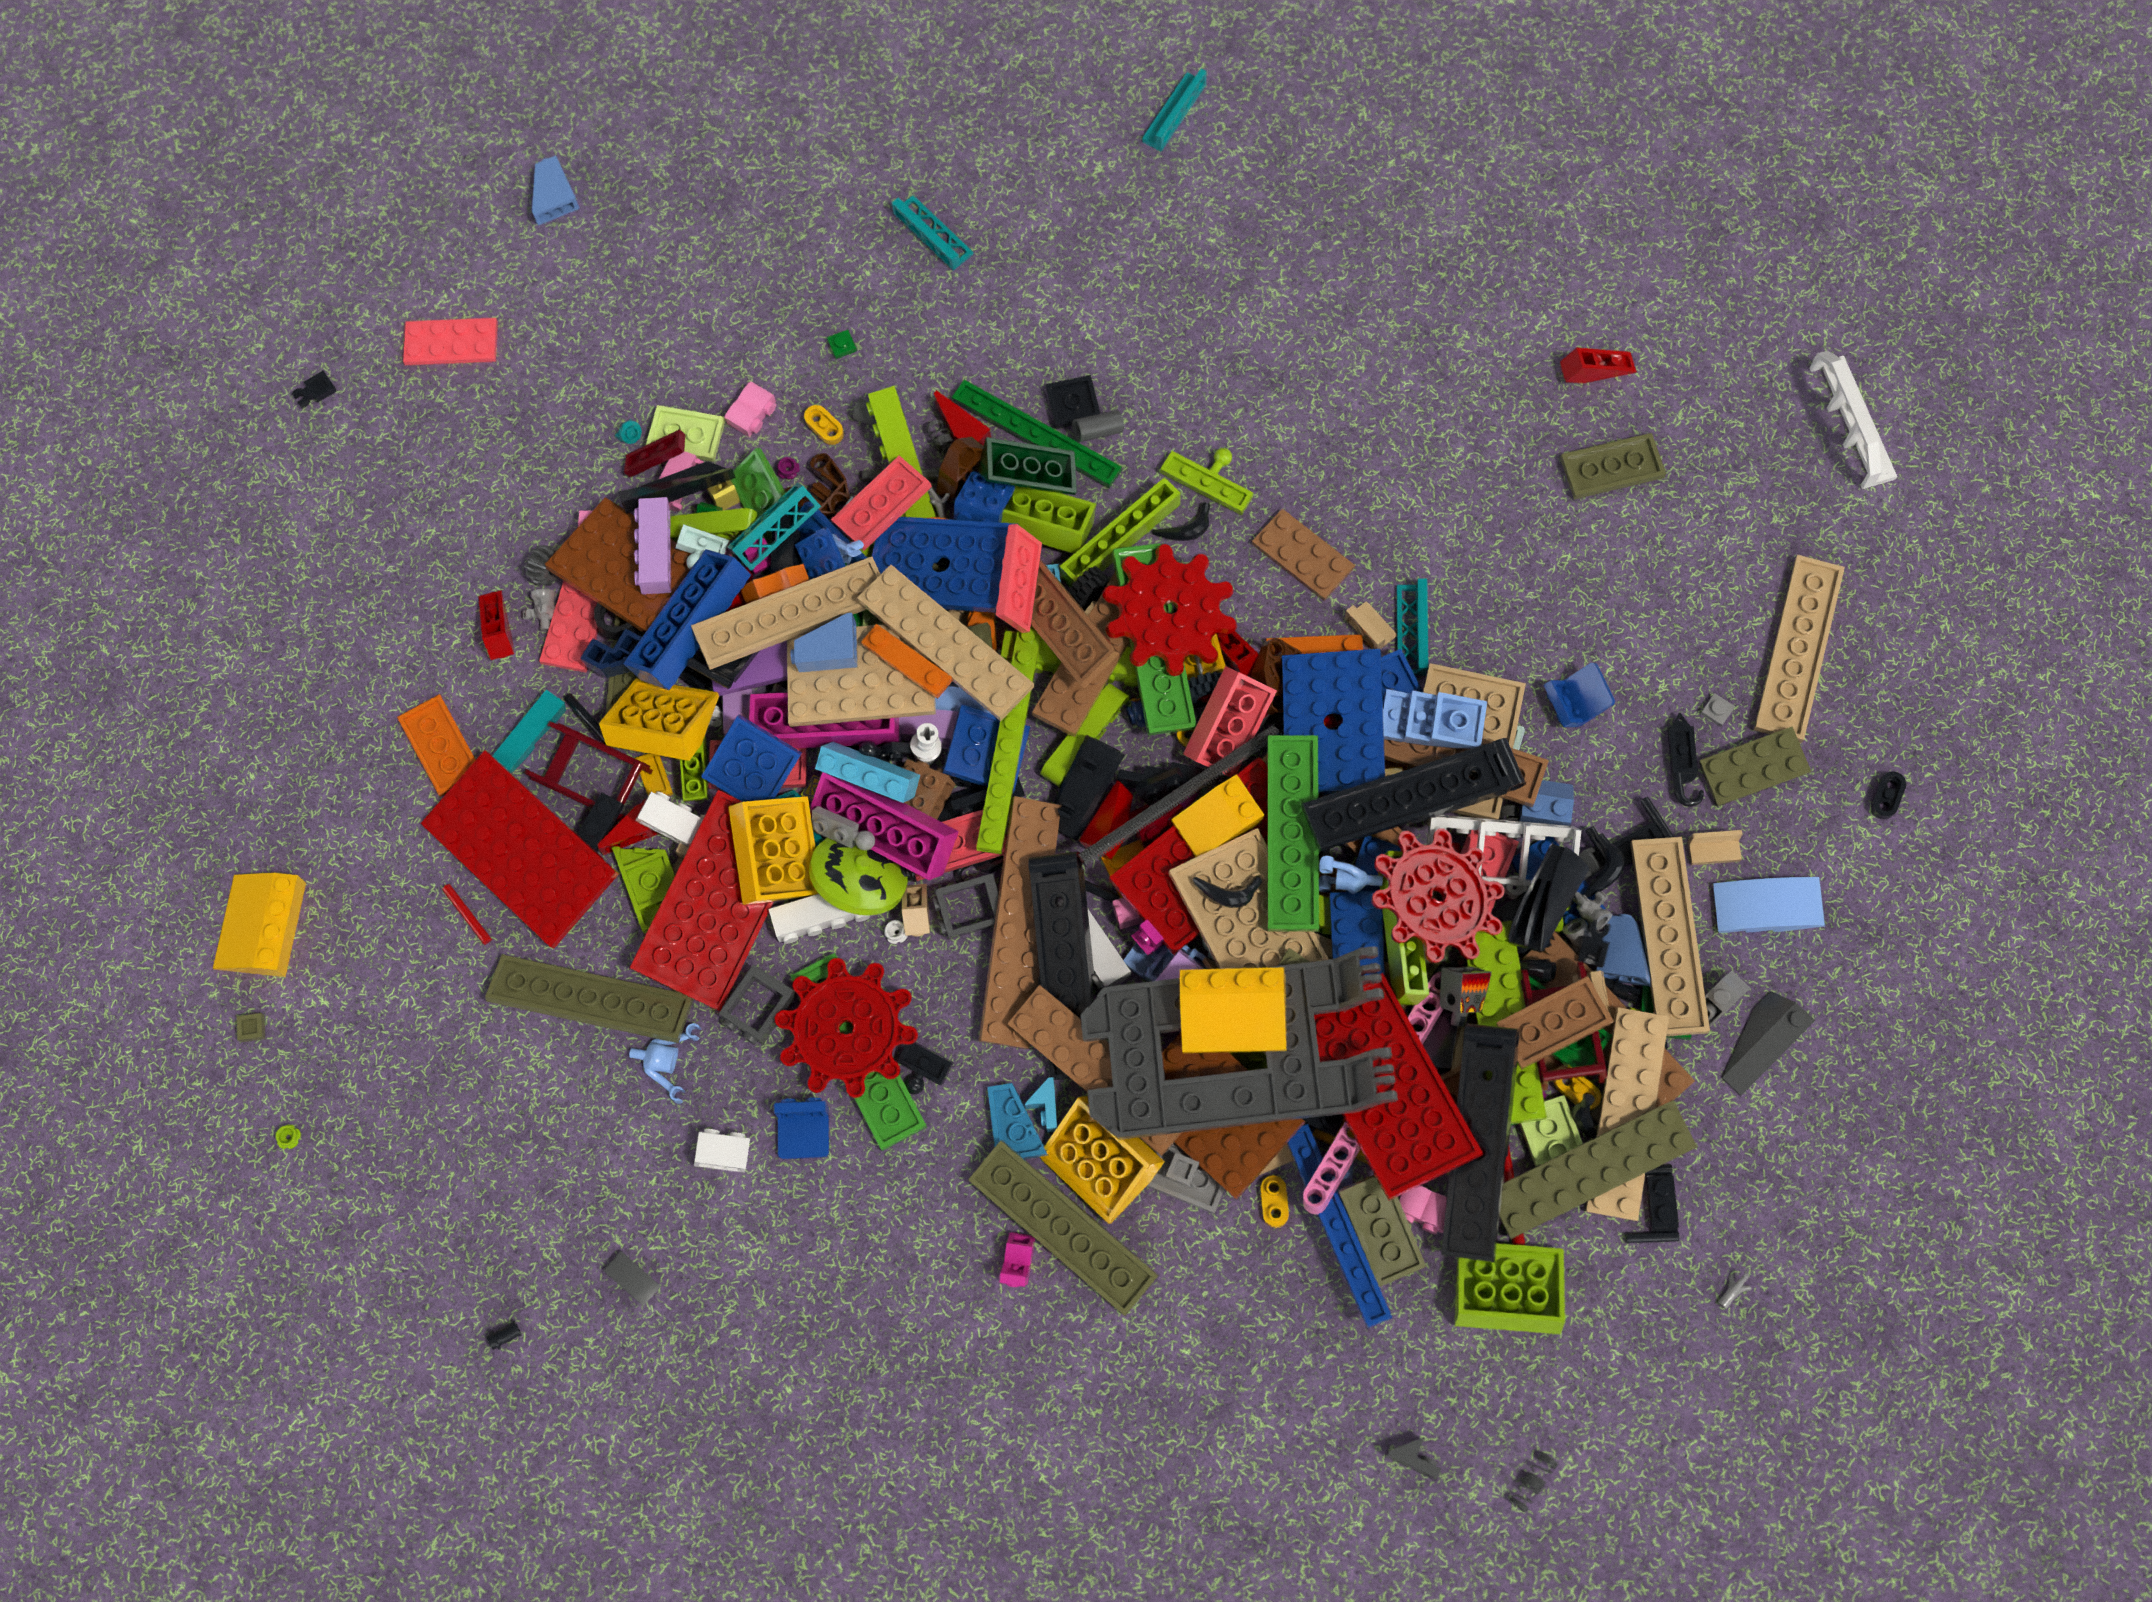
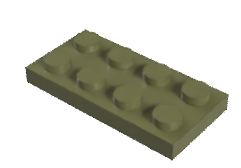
[1560,433,1666,500]
[1698,726,1811,807]
[1338,1175,1426,1287]

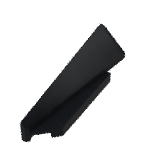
[618,461,735,514]
[1417,957,1467,1072]

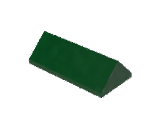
[978,437,1077,495]

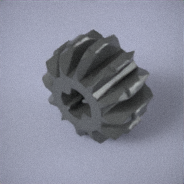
[524,545,558,586]

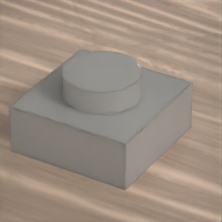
[1701,693,1735,727]
[1166,1152,1199,1188]

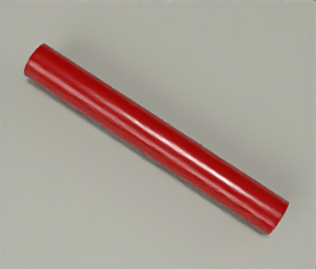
[442,884,492,945]

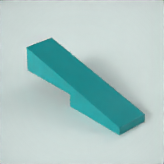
[493,689,566,773]

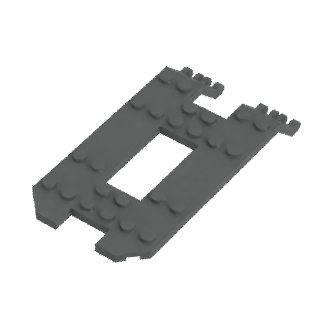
[1081,946,1398,1140]

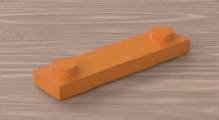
[861,624,953,699]
[1266,634,1363,655]

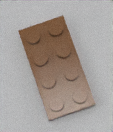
[1252,509,1355,601]
[1496,976,1613,1070]

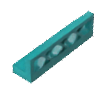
[1142,68,1207,152]
[892,195,974,271]
[727,482,821,571]
[1397,578,1429,676]

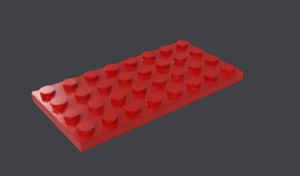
[421,750,619,949]
[1108,757,1268,955]
[629,790,774,1012]
[1314,973,1483,1201]

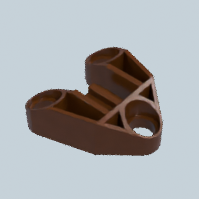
[936,437,983,503]
[784,453,850,520]
[1251,638,1302,715]

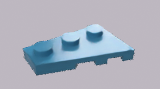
[987,1083,1048,1159]

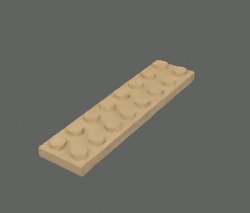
[1754,555,1845,743]
[691,556,881,670]
[857,565,1034,721]
[1630,837,1710,1036]
[1585,1007,1669,1221]

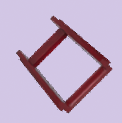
[523,721,653,821]
[1520,961,1607,1091]

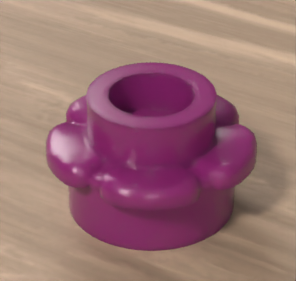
[777,457,800,480]

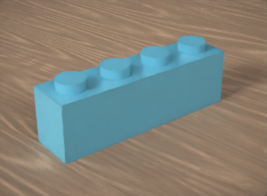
[815,742,921,803]

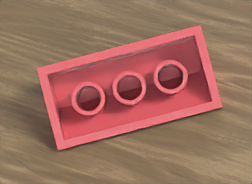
[1183,666,1277,777]

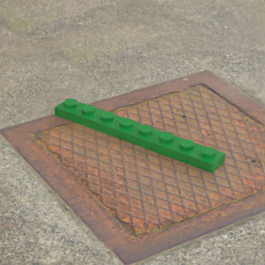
[952,380,1122,489]

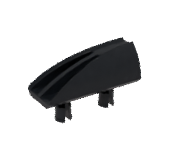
[1053,735,1125,841]
[1508,843,1590,953]

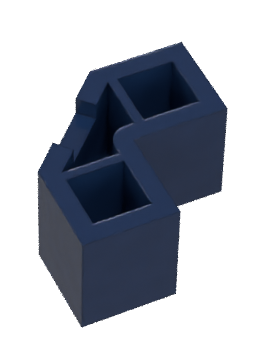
[580,629,642,678]

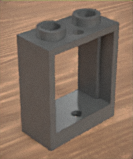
[932,873,999,939]
[719,964,797,1045]

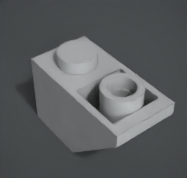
[1705,971,1751,1027]

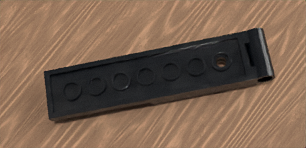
[1301,738,1526,852]
[1028,851,1094,1080]
[1441,1023,1520,1262]

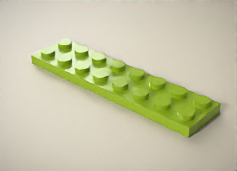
[1466,921,1547,1124]

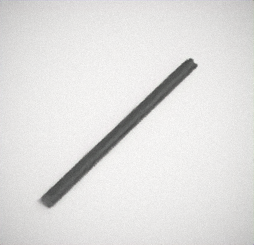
[1078,725,1280,867]

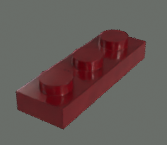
[624,429,686,478]

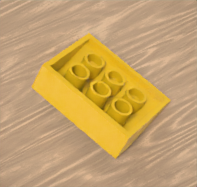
[599,678,719,761]
[729,796,819,905]
[213,873,306,977]
[1180,967,1287,1053]
[1040,1096,1165,1224]

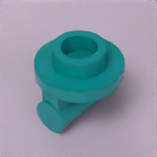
[615,419,642,444]

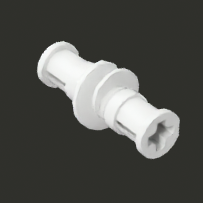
[910,723,942,766]

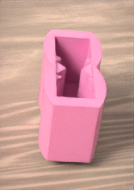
[725,381,776,438]
[1399,1186,1447,1235]

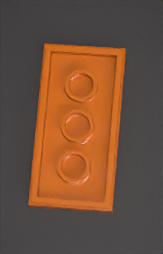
[397,694,476,797]

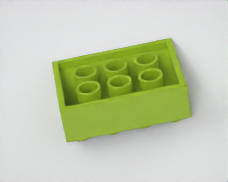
[1455,1244,1565,1334]

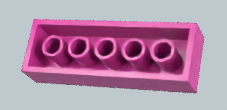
[749,693,899,748]
[810,772,959,880]

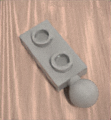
[812,806,875,850]

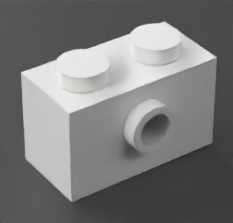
[694,1129,750,1172]

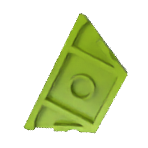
[612,847,675,934]

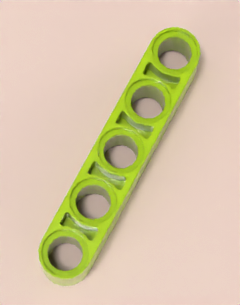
[670,508,757,543]
[1040,683,1130,788]

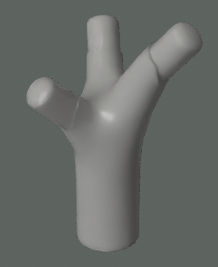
[928,487,950,519]
[1718,1273,1751,1309]

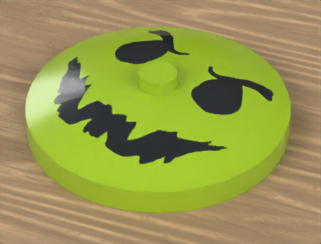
[809,838,908,915]

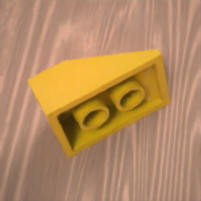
[1171,774,1264,857]

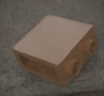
[901,759,956,820]

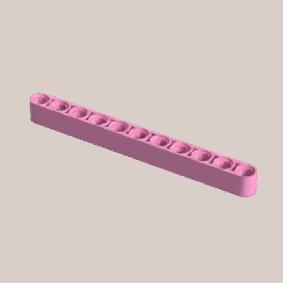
[1303,972,1443,1214]

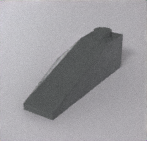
[1722,991,1815,1096]

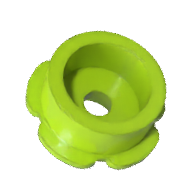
[276,1125,301,1149]

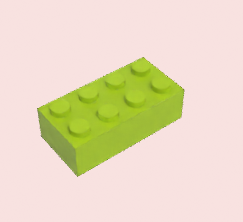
[1002,486,1096,554]

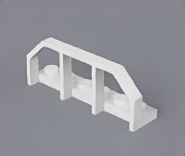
[1809,351,1897,489]
[1425,815,1581,886]

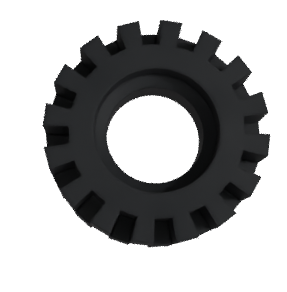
[1068,566,1110,610]

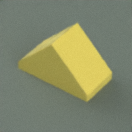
[707,480,740,510]

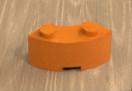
[741,564,809,604]

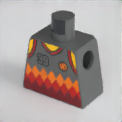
[1440,966,1492,1027]

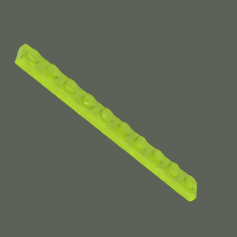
[976,626,1042,854]

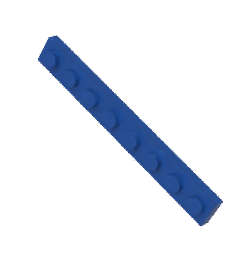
[1287,1124,1392,1329]

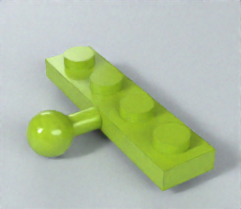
[1160,448,1254,515]

